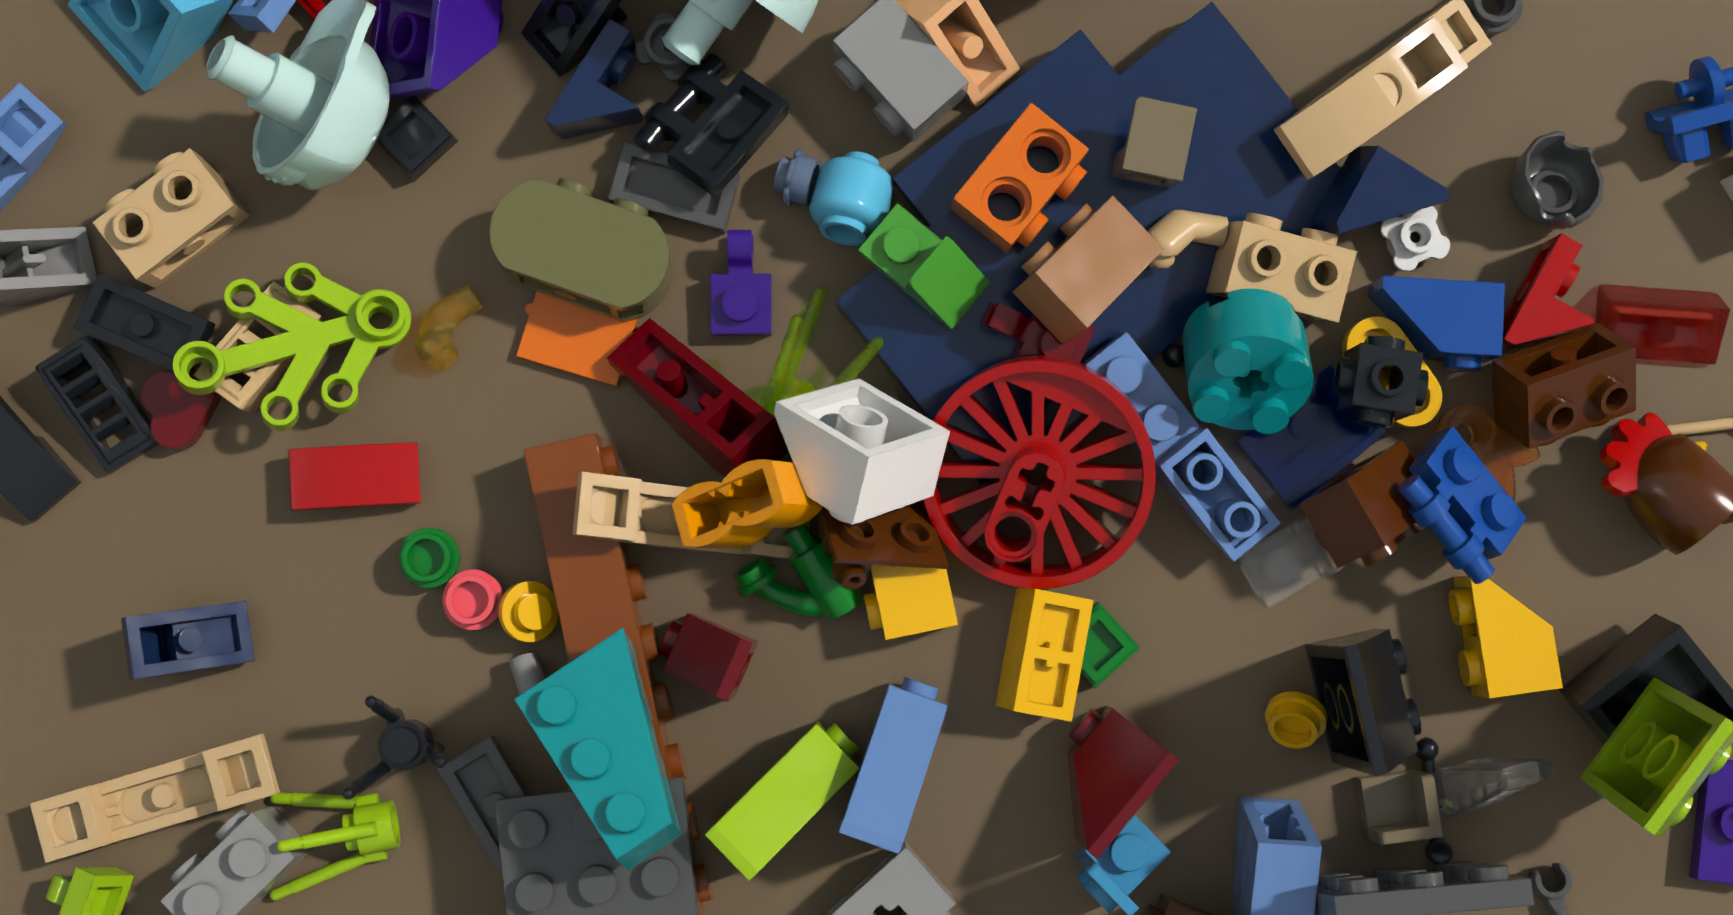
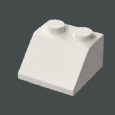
[774,378,950,525]

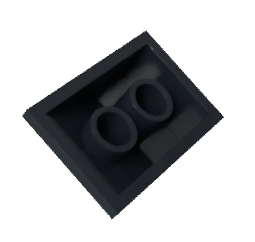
[1305,629,1421,776]

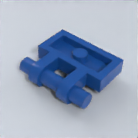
[1398,426,1527,584]

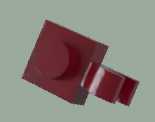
[981,302,1096,363]

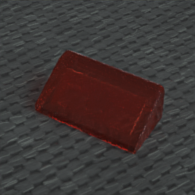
[1595,284,1730,364]

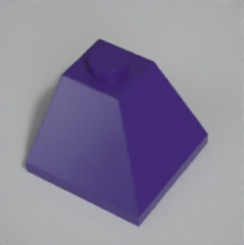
[369,0,503,100]

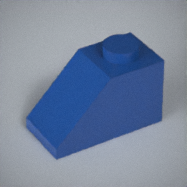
[1368,276,1505,372]

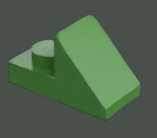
[858,203,991,330]

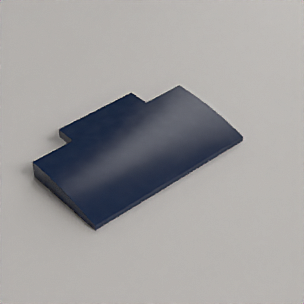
[836,2,1340,485]

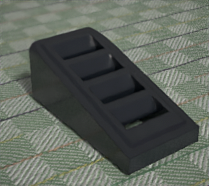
[35,336,159,474]

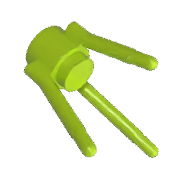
[269,792,400,901]

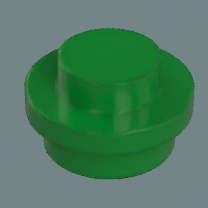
[398,528,461,588]

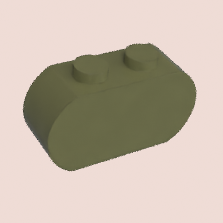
[489,178,672,322]

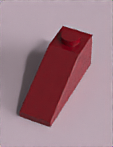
[607,318,788,477]

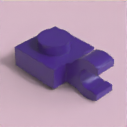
[710,230,772,336]

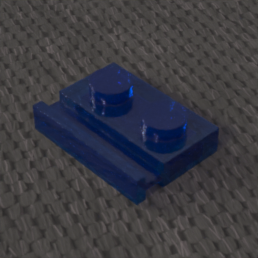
[1234,365,1387,510]

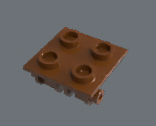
[817,500,949,589]

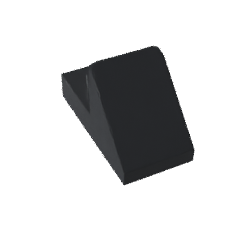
[521,0,628,77]

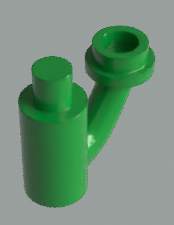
[734,523,863,620]

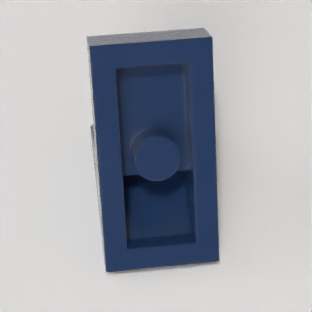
[544,18,644,139]
[121,601,255,680]

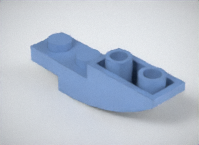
[1082,332,1281,562]

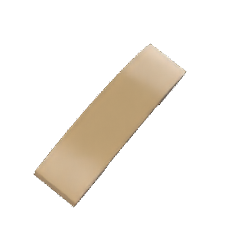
[572,472,810,559]
[30,733,280,863]

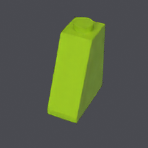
[705,721,860,881]

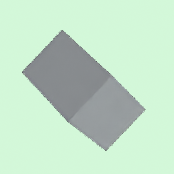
[0,227,97,307]

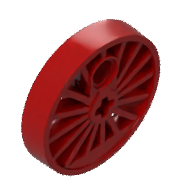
[924,355,1156,589]

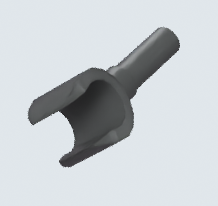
[1528,863,1572,915]

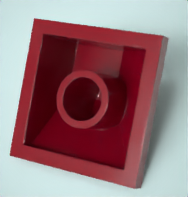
[1067,706,1179,859]

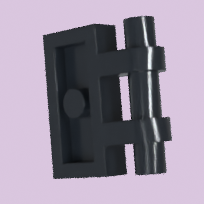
[634,54,789,198]

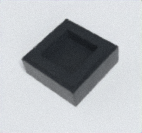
[376,95,458,181]

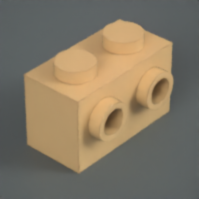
[92,148,251,289]
[1206,213,1357,323]

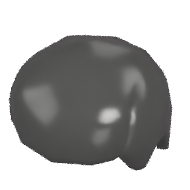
[1509,131,1603,229]

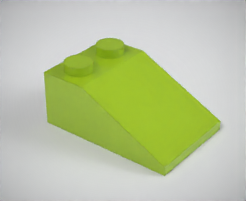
[1580,677,1733,837]

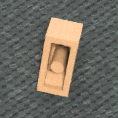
[895,0,1021,108]

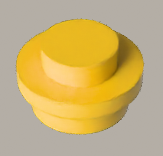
[498,581,559,642]
[1265,691,1328,749]

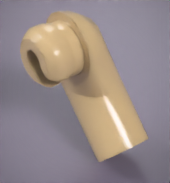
[1147,210,1229,270]

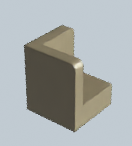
[1112,97,1197,189]
[1355,769,1443,845]

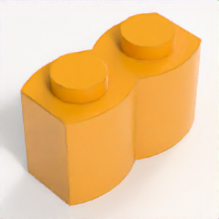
[672,459,823,549]

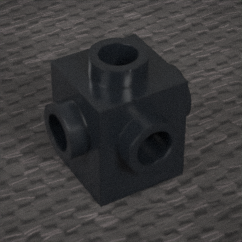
[1333,336,1429,428]

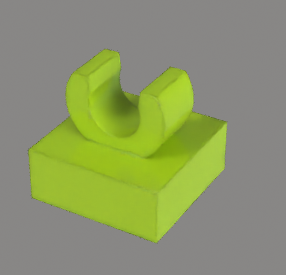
[45,867,135,915]

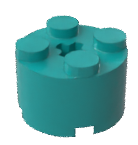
[1182,288,1314,434]

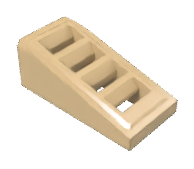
[194,281,324,414]

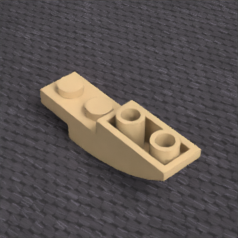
[1274,0,1492,180]

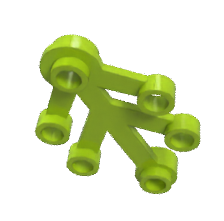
[173,262,411,431]

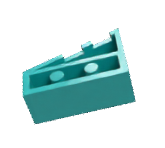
[514,628,682,871]

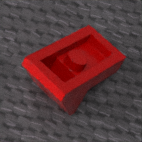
[1502,233,1596,351]

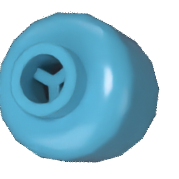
[809,151,894,246]

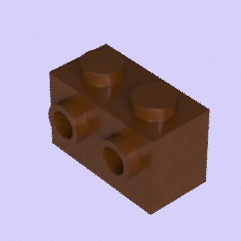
[1492,323,1636,449]
[1299,440,1425,568]

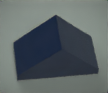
[1312,146,1450,234]

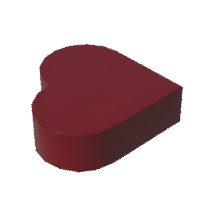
[141,371,222,450]

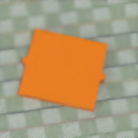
[516,291,639,387]

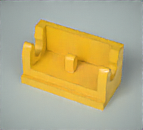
[995,587,1094,722]

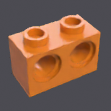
[950,103,1089,254]

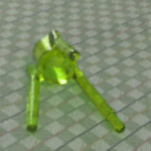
[760,287,884,425]

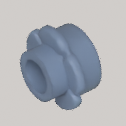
[774,148,821,206]

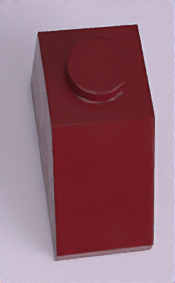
[659,613,759,702]

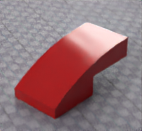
[288,442,421,511]

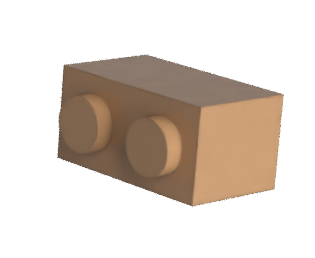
[1013,196,1164,345]

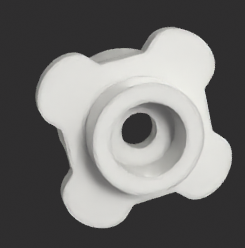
[1380,206,1450,272]

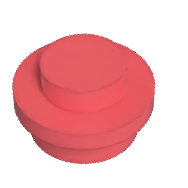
[442,569,504,630]

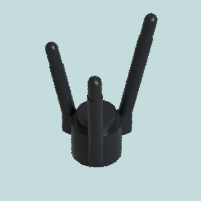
[342,696,447,800]

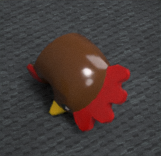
[1600,412,1733,555]

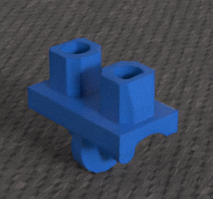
[1645,56,1733,163]

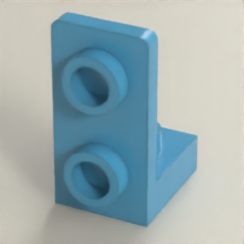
[1074,815,1171,915]

